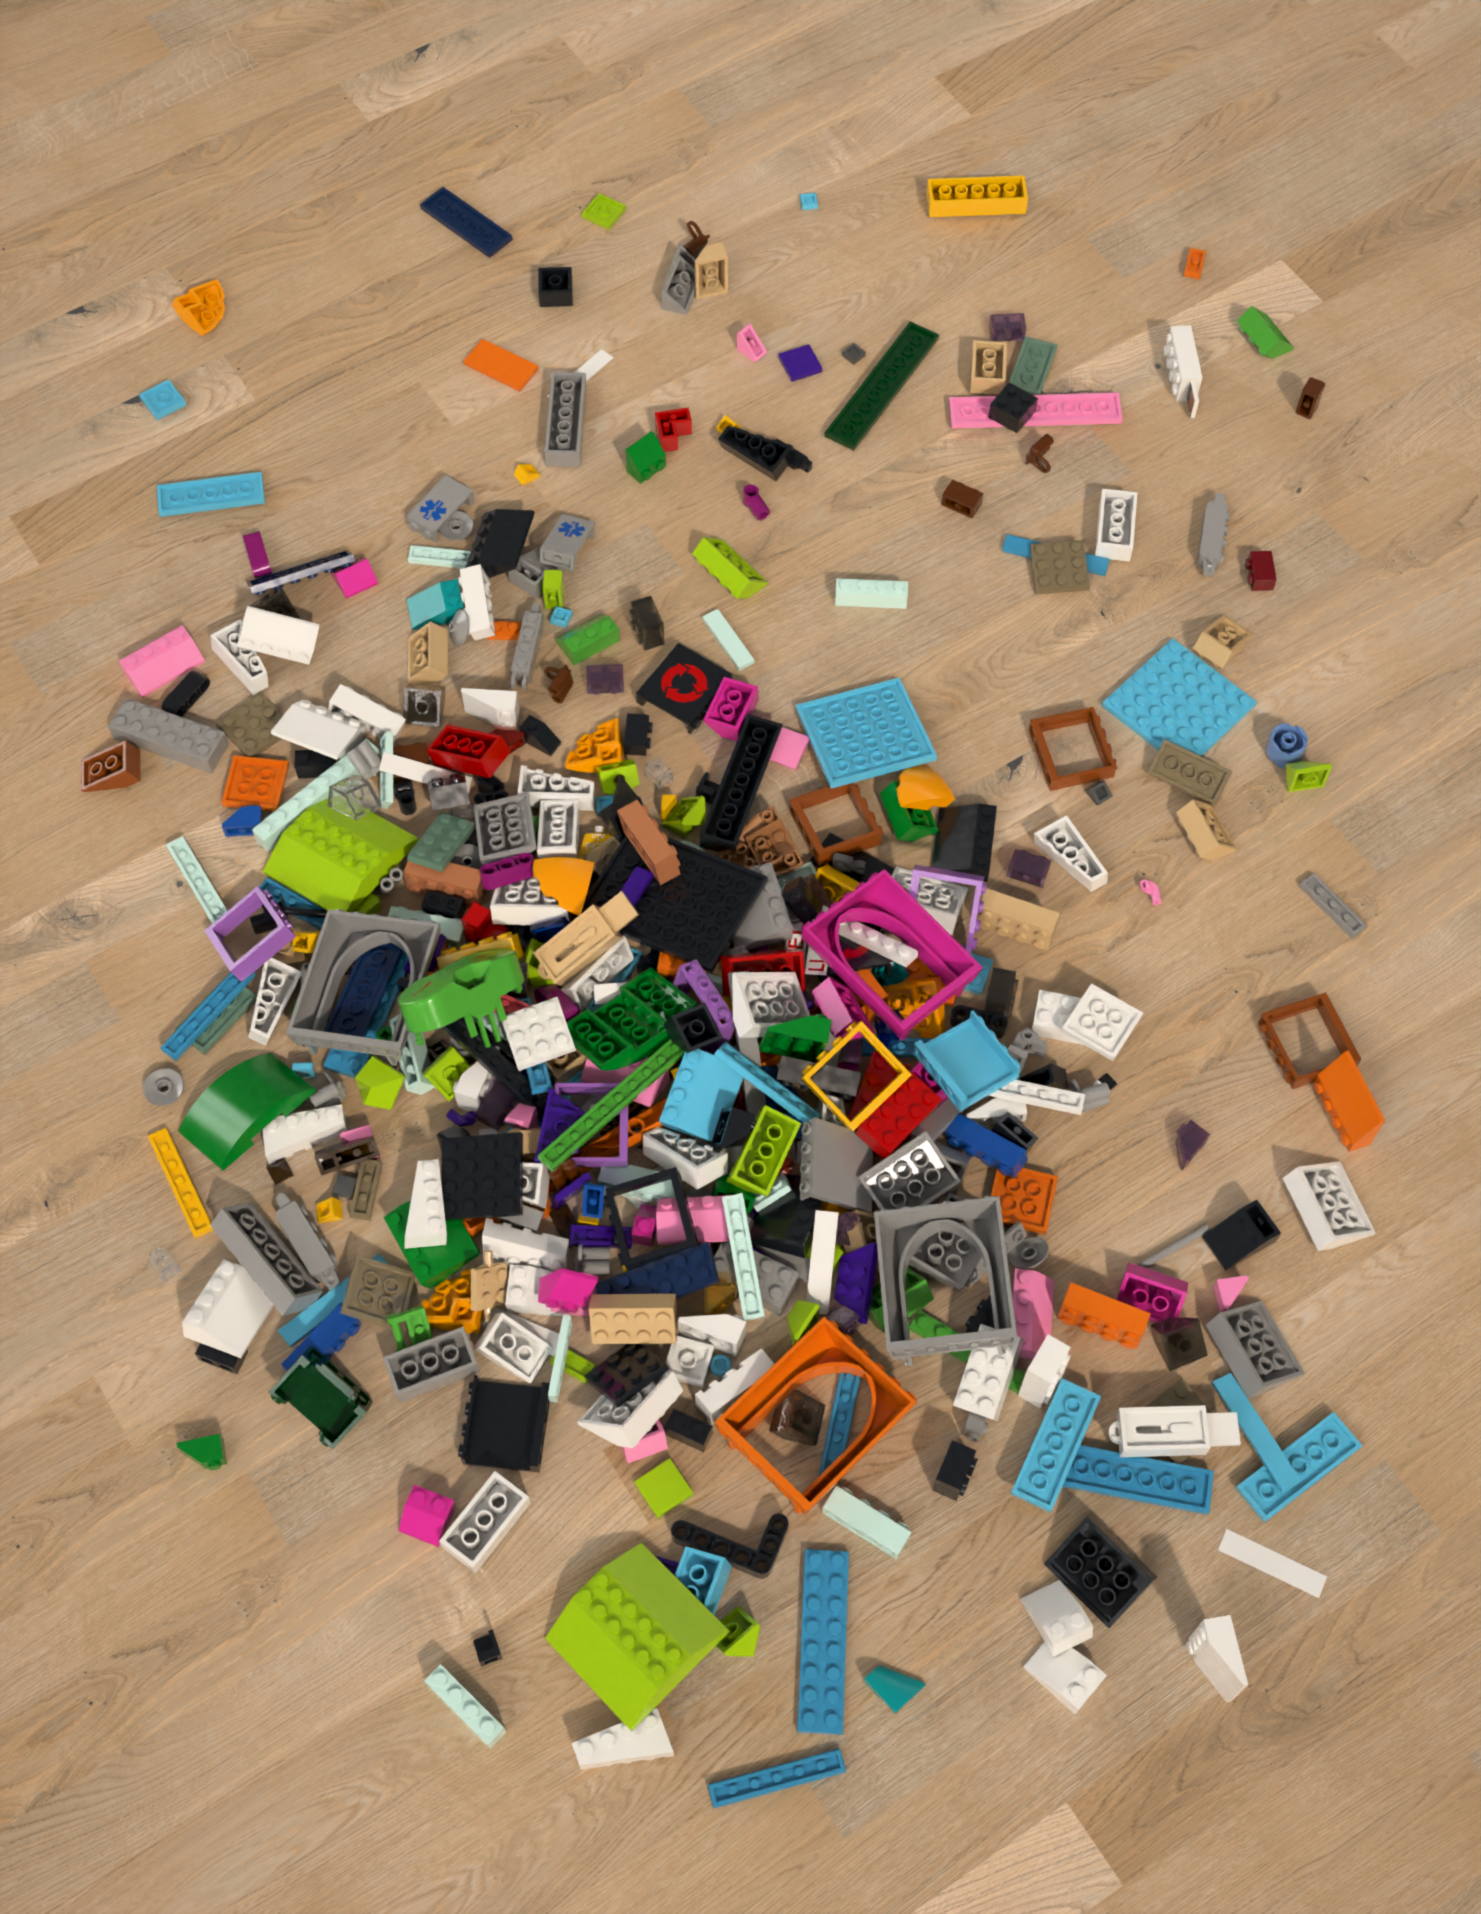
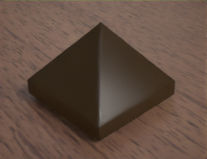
[266,1158,294,1185]

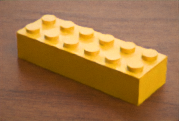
[926,175,1028,217]

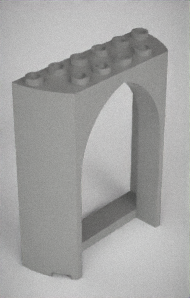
[286,909,440,1066]
[874,1196,1017,1366]

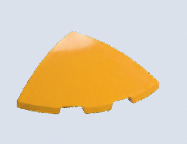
[172,279,225,336]
[565,718,625,773]
[896,764,955,810]
[532,857,595,915]
[882,977,945,1039]
[420,1269,484,1333]

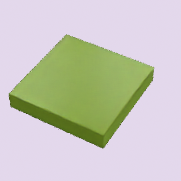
[581,193,626,230]
[422,1046,471,1101]
[634,1458,694,1519]

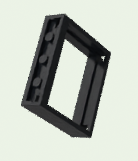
[604,1167,699,1271]

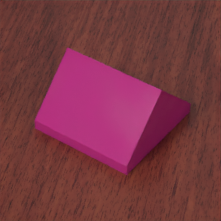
[330,557,378,599]

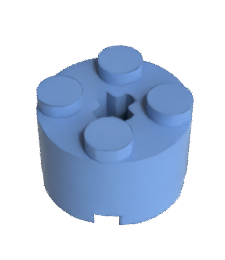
[1266,723,1308,768]

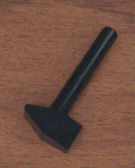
[278,898,327,920]

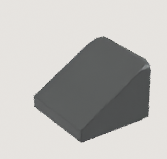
[1085,780,1113,805]

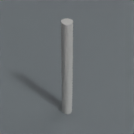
[1138,1224,1210,1268]

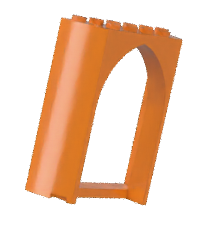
[715,1317,917,1515]

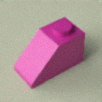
[631,1204,657,1247]

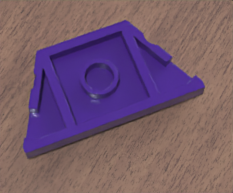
[534,1088,586,1163]
[834,1242,878,1324]

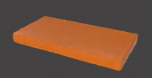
[464,339,539,392]

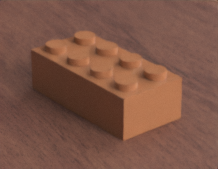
[617,800,681,885]
[403,861,487,908]

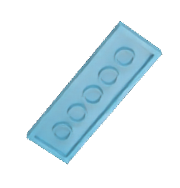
[157,472,265,517]
[1011,1378,1101,1513]
[1236,1412,1362,1523]

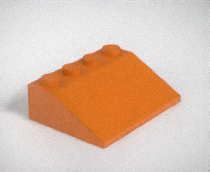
[1313,1050,1385,1152]

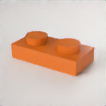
[1184,248,1206,280]
[487,621,522,640]

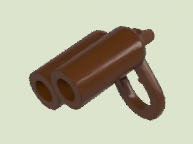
[683,221,710,255]
[1025,434,1054,473]
[544,665,573,704]
[549,1158,581,1191]

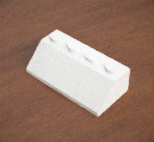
[237,606,319,665]
[560,935,634,1012]

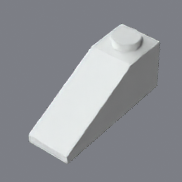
[966,1097,1027,1125]

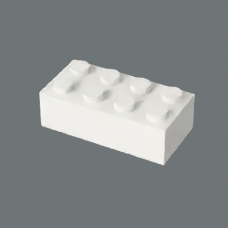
[1095,489,1137,562]
[537,799,580,859]
[1031,990,1084,1045]
[953,1324,1025,1422]
[1018,1334,1071,1408]
[439,1471,531,1573]

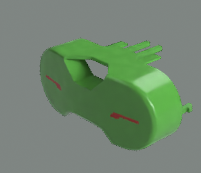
[398,948,525,1048]

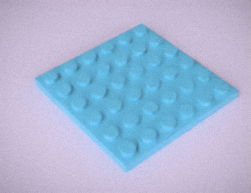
[1102,638,1257,757]
[796,678,937,789]

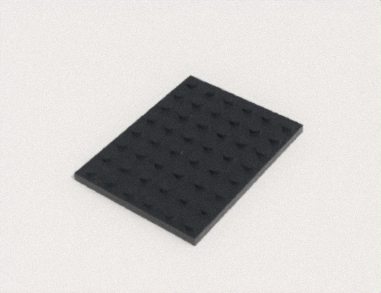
[576,836,768,973]

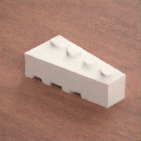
[458,564,495,640]
[210,619,269,695]
[517,765,595,811]
[262,1104,348,1165]
[523,1162,550,1209]

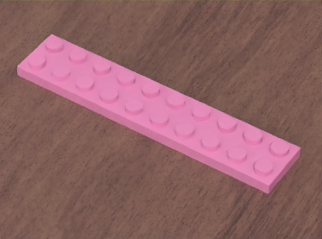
[949,392,1123,429]

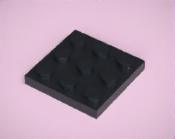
[584,1344,669,1407]

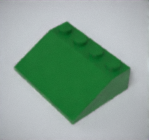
[759,1014,832,1063]
[383,1201,481,1289]

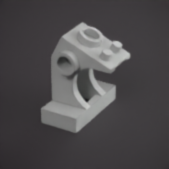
[1008,1027,1048,1080]

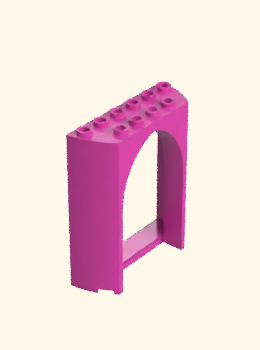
[801,869,983,1041]

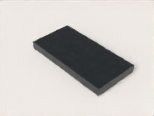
[810,833,894,883]

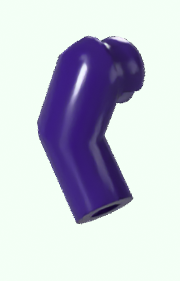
[446,1109,477,1127]

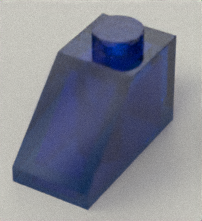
[874,1009,904,1050]

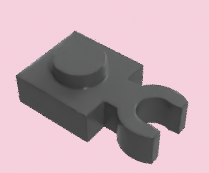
[832,852,866,875]

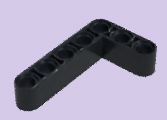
[671,1513,789,1579]

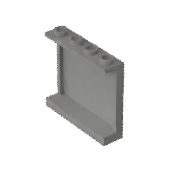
[799,1117,873,1213]

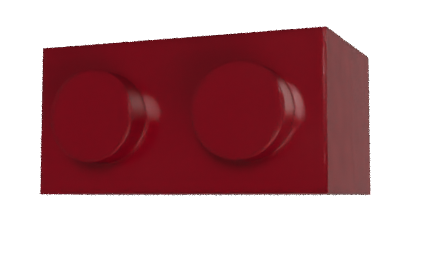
[1245,551,1277,591]

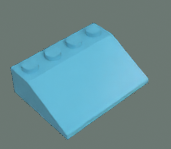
[659,1049,744,1143]

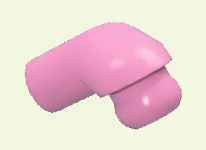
[1140,879,1161,905]

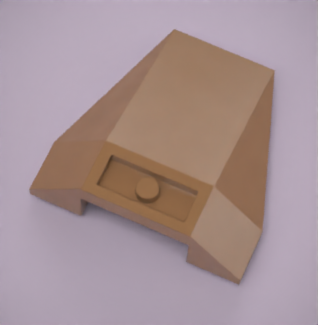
[716,805,804,876]

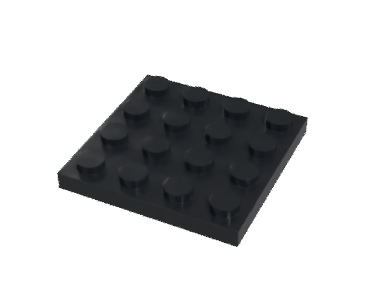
[441,1132,523,1221]

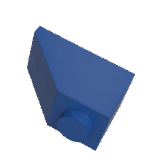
[222,805,264,837]
[582,1182,607,1219]

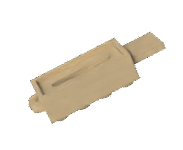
[533,891,639,986]

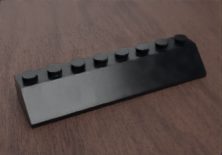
[700,714,783,852]

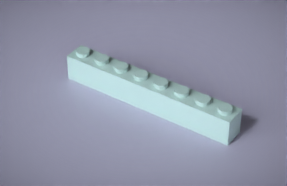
[252,738,380,852]

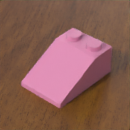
[620,1419,668,1463]

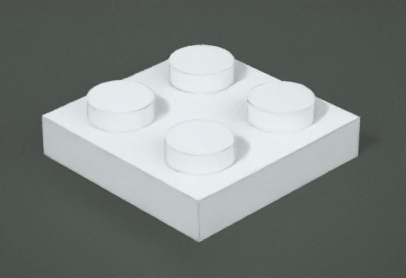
[666,1336,715,1387]

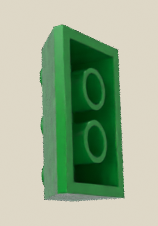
[879,781,939,842]

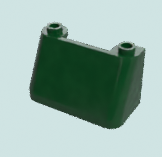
[268,1346,373,1449]

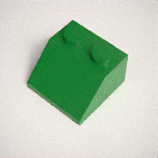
[625,431,666,484]

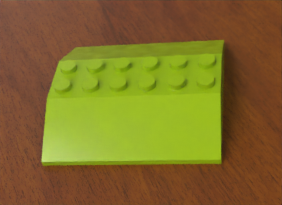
[263,794,420,912]
[545,1543,730,1732]

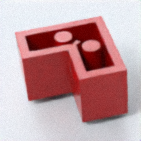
[655,407,692,452]
[461,902,509,944]

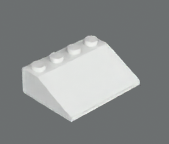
[271,700,366,760]
[892,866,969,935]
[490,876,572,926]
[732,972,811,1038]
[1283,1161,1376,1251]
[182,1259,274,1358]
[577,1370,683,1448]
[1186,1615,1248,1703]

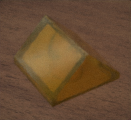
[704,1283,737,1315]

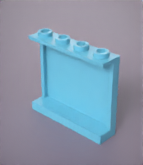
[913,1011,1020,1112]

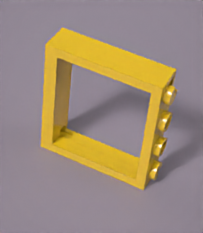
[800,1021,911,1131]

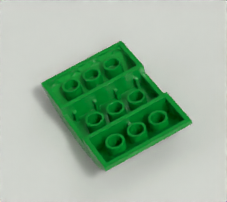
[567,967,698,1071]
[178,1053,316,1171]

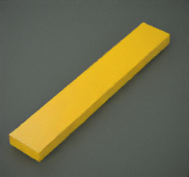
[148,1128,213,1239]

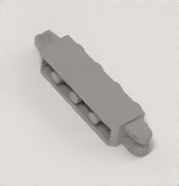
[1196,492,1230,577]
[510,603,544,690]
[275,1193,340,1290]

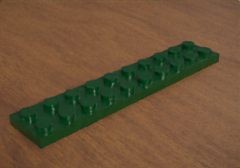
[825,321,939,451]

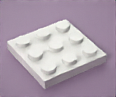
[1061,983,1143,1061]
[502,997,576,1071]

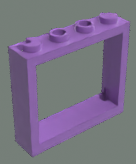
[902,864,987,955]
[204,886,296,982]
[673,959,735,1055]
[555,1083,629,1167]

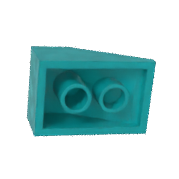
[407,579,464,630]

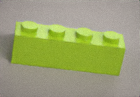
[692,537,769,599]
[726,1105,801,1197]

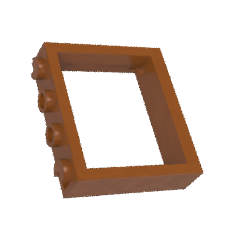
[1028,707,1118,791]
[789,783,884,866]
[1258,992,1361,1089]

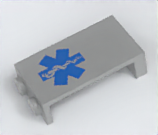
[406,475,475,543]
[540,514,595,571]

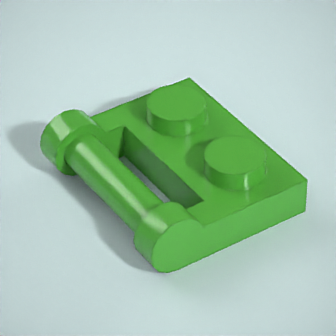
[387,1305,433,1352]

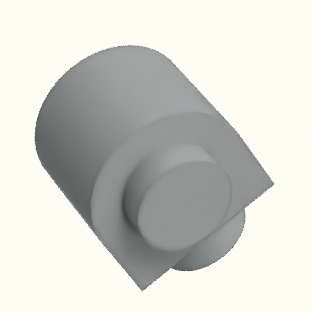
[962,1412,989,1442]

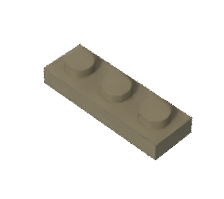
[349,1159,383,1221]

